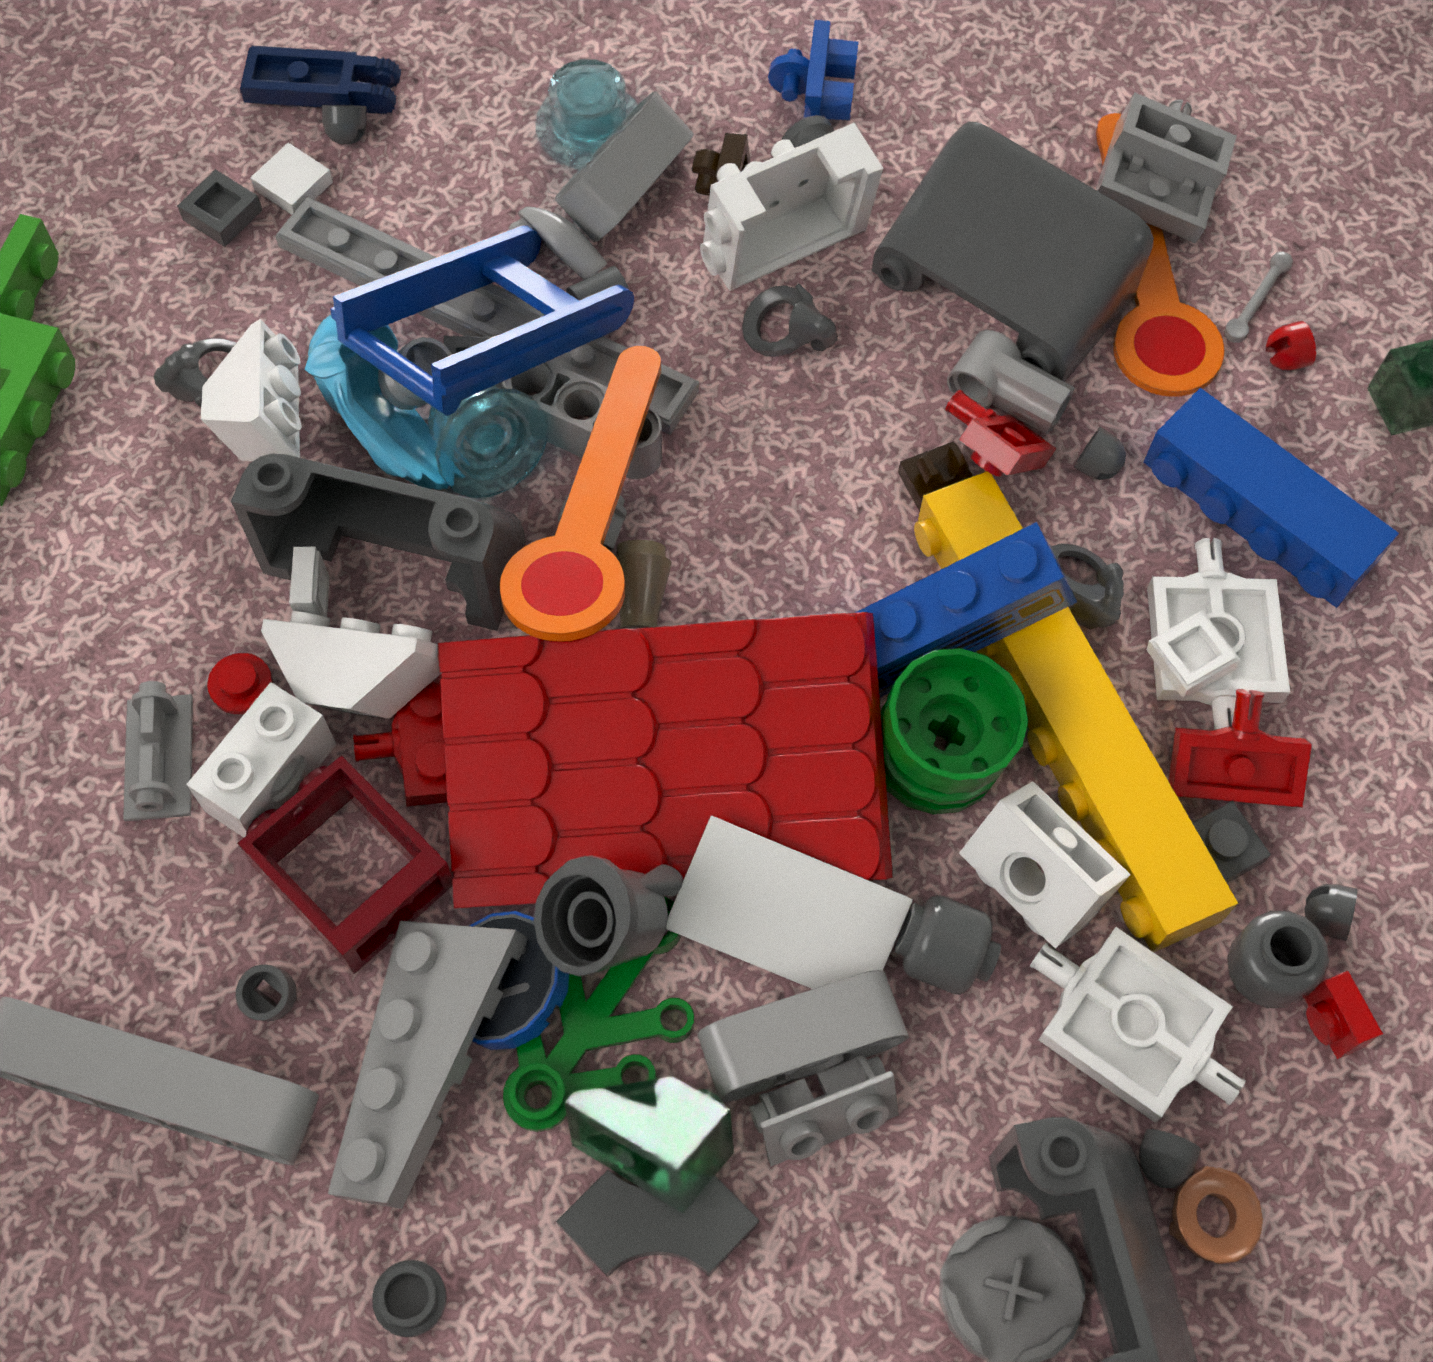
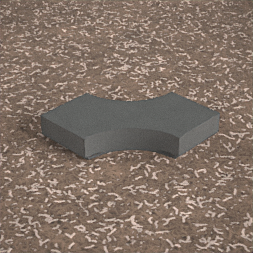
[556,1169,759,1277]

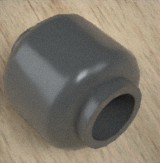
[894,895,1001,995]
[1227,911,1329,1008]

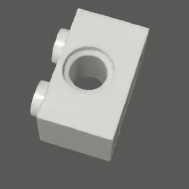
[186,682,336,837]
[959,781,1131,948]

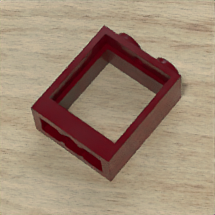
[237,755,453,974]

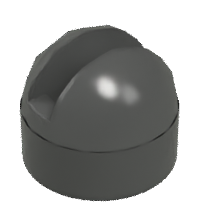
[322,105,367,145]
[1074,426,1127,480]
[1304,884,1358,941]
[236,964,297,1022]
[1139,1129,1201,1188]

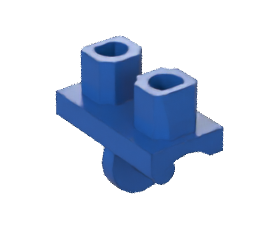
[768,20,859,121]

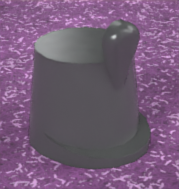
[533,856,684,976]

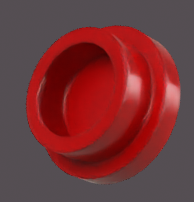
[207,653,273,715]

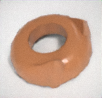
[1169,1166,1263,1264]

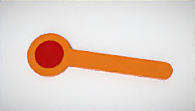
[1096,113,1224,397]
[499,346,661,641]

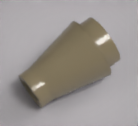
[616,540,672,629]

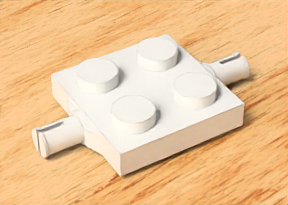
[1147,538,1290,730]
[1030,927,1246,1123]

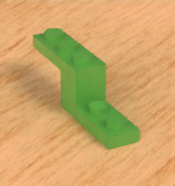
[0,214,76,506]

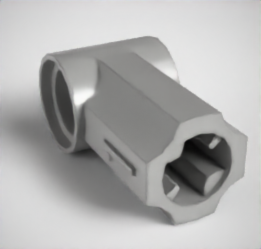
[947,330,1075,434]

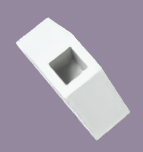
[201,319,302,461]
[261,611,441,719]

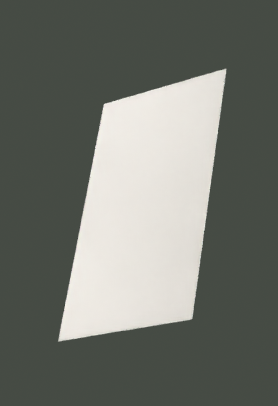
[666,815,913,989]

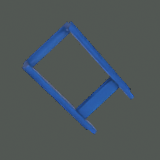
[330,225,634,416]

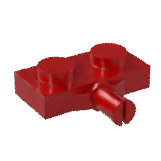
[945,390,1057,477]
[353,674,447,807]
[1168,689,1312,808]

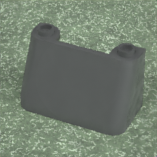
[871,122,1154,382]
[231,453,526,631]
[988,1117,1198,1362]

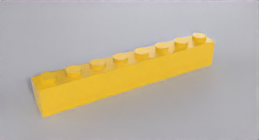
[914,471,1238,952]

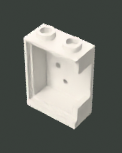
[700,123,883,291]

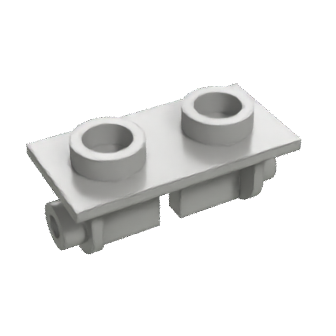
[123,681,193,822]
[749,1055,899,1166]

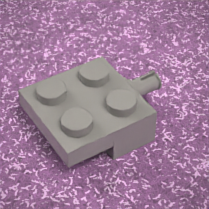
[1096,92,1237,243]

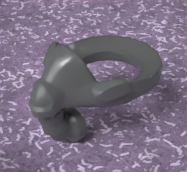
[742,284,838,357]
[154,338,237,407]
[1050,543,1124,629]

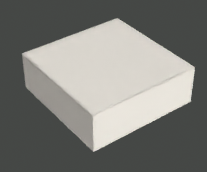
[250,143,333,215]
[289,546,330,617]
[1146,610,1240,699]

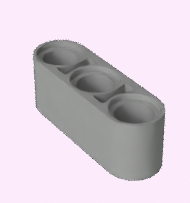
[555,91,694,242]
[502,361,662,479]
[697,970,909,1102]

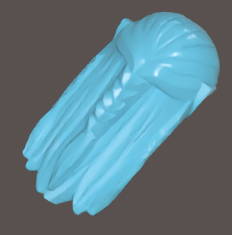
[304,314,464,490]

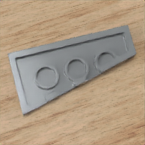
[328,921,529,1209]

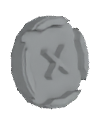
[939,1215,1085,1362]

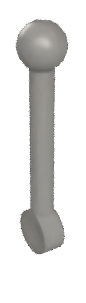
[1224,251,1293,343]

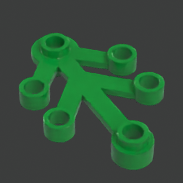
[503,897,694,1132]

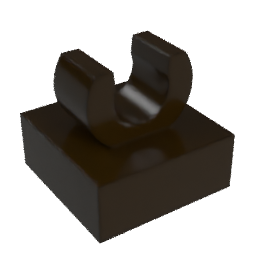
[692,133,751,196]
[898,441,973,512]

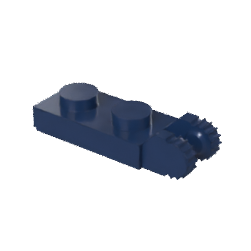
[240,45,401,114]

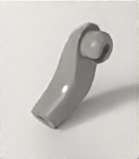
[509,206,608,280]

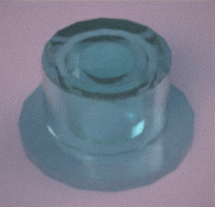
[536,59,638,169]
[428,385,549,498]

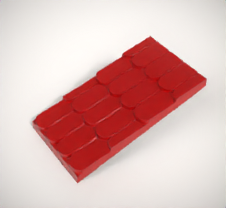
[438,612,893,909]

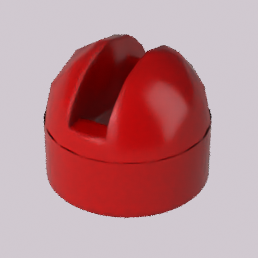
[1265,321,1316,371]

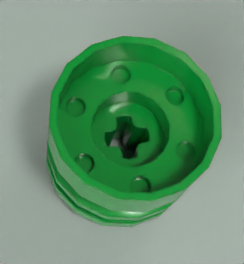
[881,648,1028,815]

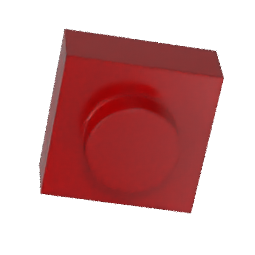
[1304,970,1383,1059]

